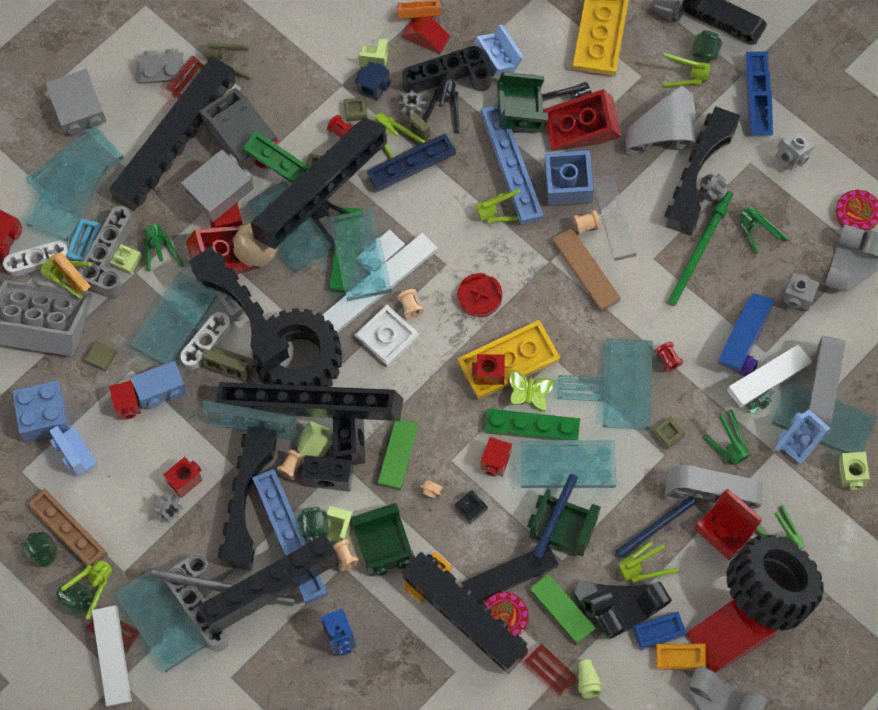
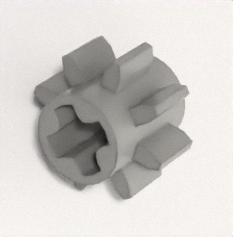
[398,90,426,117]
[700,173,728,201]
[151,492,183,523]

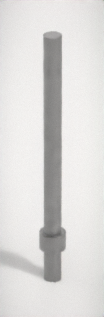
[151,568,295,606]

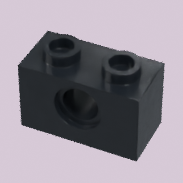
[333,418,366,465]
[301,455,354,492]

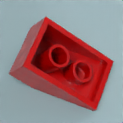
[543,89,621,151]
[186,225,260,282]
[687,599,777,673]

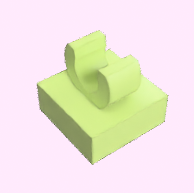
[110,244,142,275]

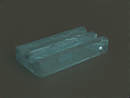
[557,375,605,402]

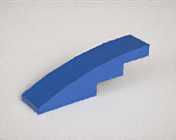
[745,51,773,136]
[718,293,775,372]

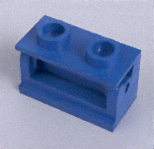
[320,608,356,656]

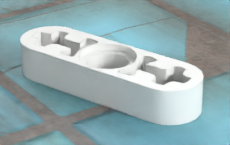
[3,241,68,276]
[181,312,231,370]

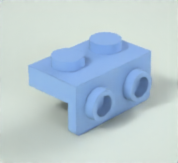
[474,25,523,75]
[774,410,831,464]
[50,426,97,476]

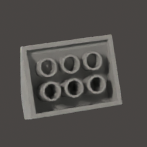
[0,279,92,356]

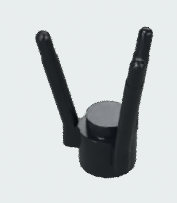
[423,79,460,133]
[542,82,592,99]
[310,200,352,247]

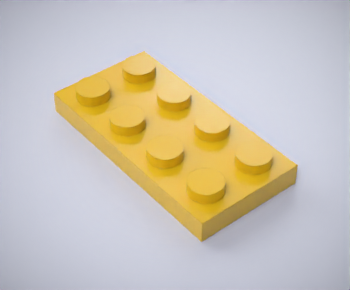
[573,0,629,76]
[457,320,561,400]

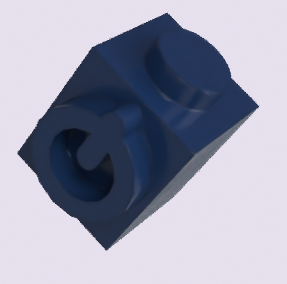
[355,61,391,101]

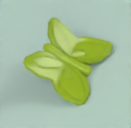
[509,370,554,411]

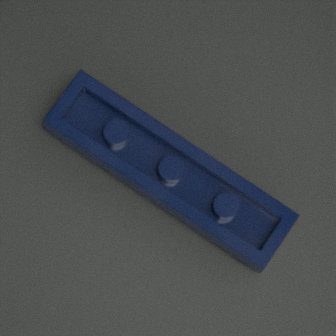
[367,133,456,192]

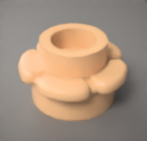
[420,479,443,499]

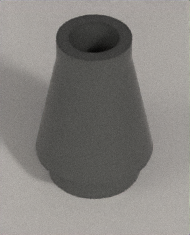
[650,0,684,22]

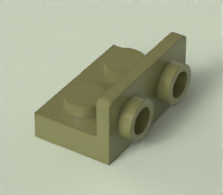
[201,346,255,382]

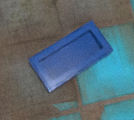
[632,611,687,651]

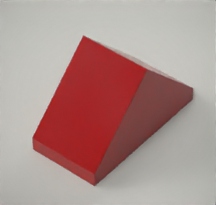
[402,16,450,54]

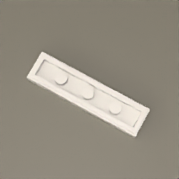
[727,345,812,408]
[92,605,132,707]

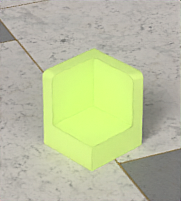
[358,39,389,67]
[296,421,333,457]
[324,506,353,543]

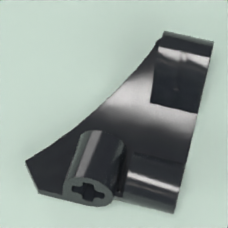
[573,580,672,640]

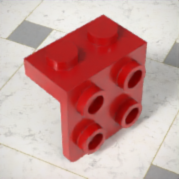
[694,489,762,561]

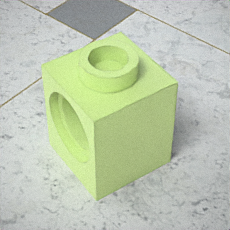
[839,452,870,490]

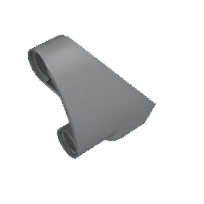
[624,86,696,155]
[825,224,878,292]
[688,666,767,710]

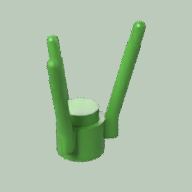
[756,505,806,550]

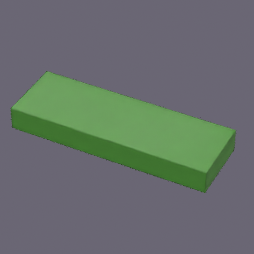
[378,419,418,491]
[530,574,596,645]

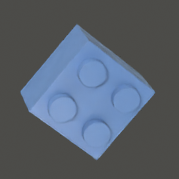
[544,150,593,205]
[12,380,70,443]

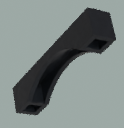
[664,106,740,236]
[188,247,290,372]
[218,426,278,571]

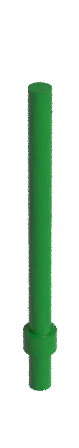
[667,190,734,306]

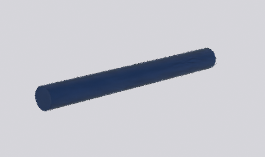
[532,474,578,560]
[615,496,696,558]

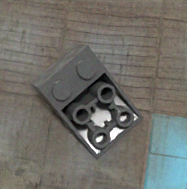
[199,88,277,162]

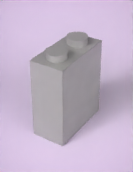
[45,68,107,136]
[181,150,254,222]

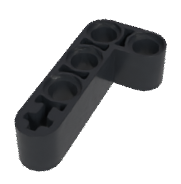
[682,0,767,45]
[402,46,491,93]

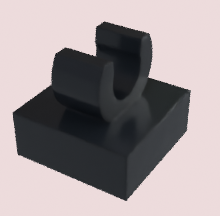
[454,490,488,524]

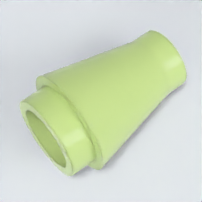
[578,660,603,698]

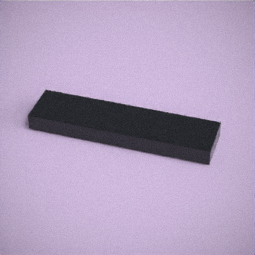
[461,545,559,603]

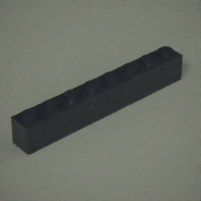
[109,56,236,211]
[251,117,387,249]
[216,382,404,421]

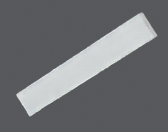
[323,233,438,333]

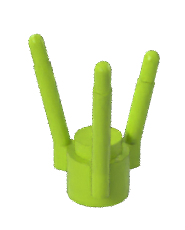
[662,53,710,87]
[372,113,425,159]
[476,189,520,224]
[41,260,92,299]
[618,541,679,584]
[61,561,112,620]

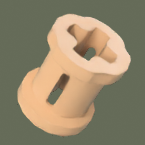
[573,210,601,235]
[397,289,424,319]
[277,450,304,480]
[333,540,359,571]

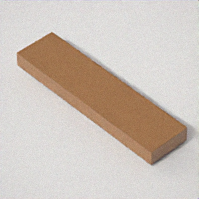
[553,228,621,312]
[27,488,108,566]

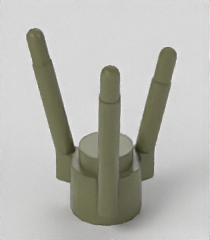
[205,41,251,80]

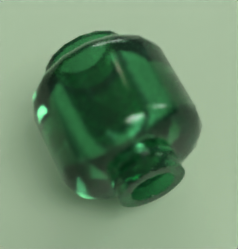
[691,30,722,64]
[297,507,330,542]
[22,532,58,567]
[56,581,93,616]

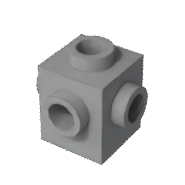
[775,132,815,171]
[781,273,820,311]

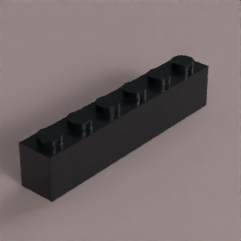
[197,534,338,636]
[401,552,528,675]

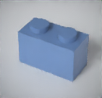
[131,361,187,409]

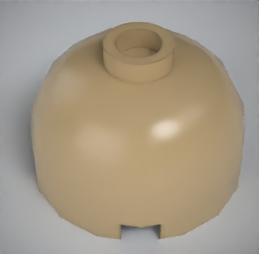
[232,222,279,268]

